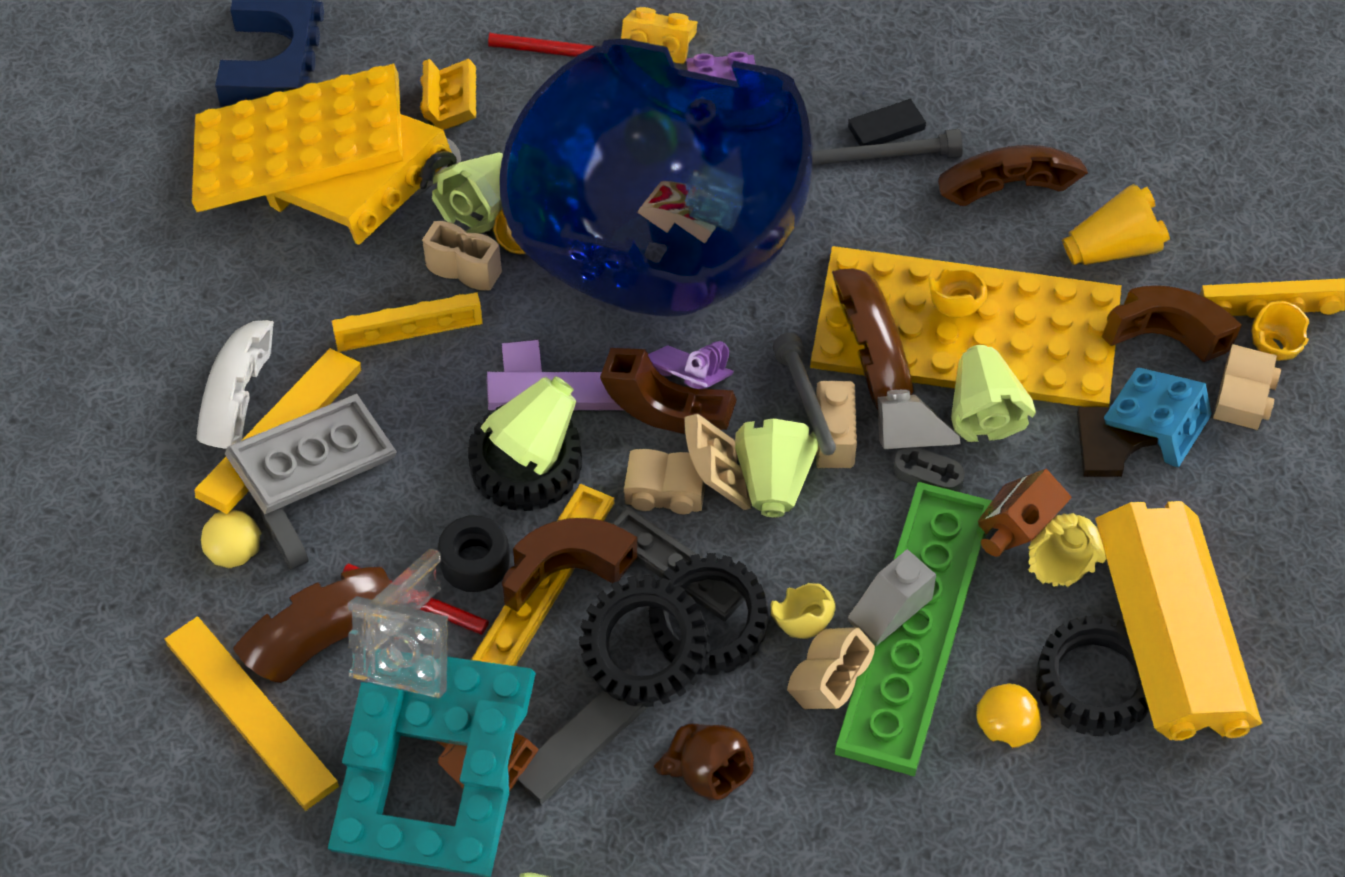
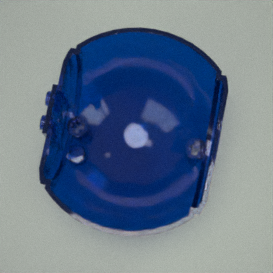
[500,39,813,317]

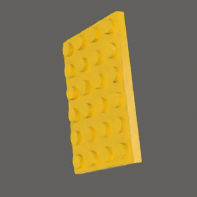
[192,64,403,212]

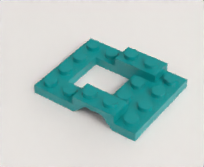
[327,647,536,877]

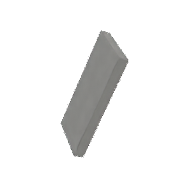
[225,394,397,515]

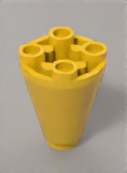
[1062,184,1170,265]

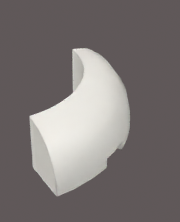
[196,320,274,449]

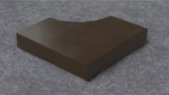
[1077,407,1158,477]

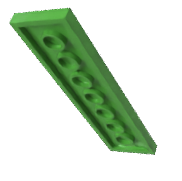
[835,482,992,777]

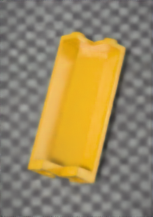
[1095,501,1262,741]

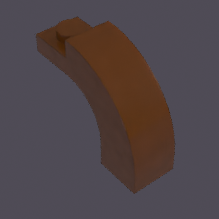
[1102,285,1242,362]
[600,348,737,434]
[502,518,637,612]

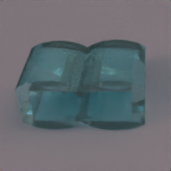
[684,163,744,232]

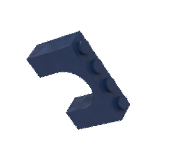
[215,0,324,107]

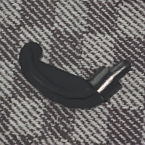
[419,151,457,189]

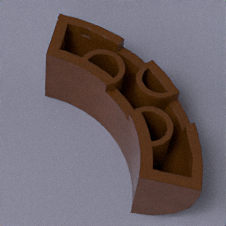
[938,145,1088,206]
[832,268,914,411]
[233,567,393,683]

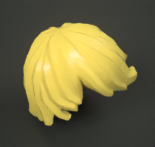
[1028,513,1106,587]

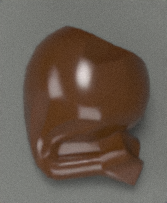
[654,723,754,801]

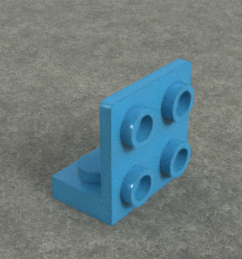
[1104,368,1212,468]

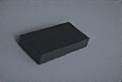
[848,99,926,146]

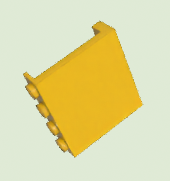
[265,114,452,245]

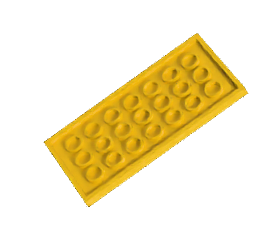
[810,246,1122,407]

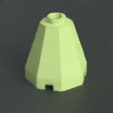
[432,152,513,234]
[951,345,1036,442]
[480,376,576,475]
[735,418,818,517]

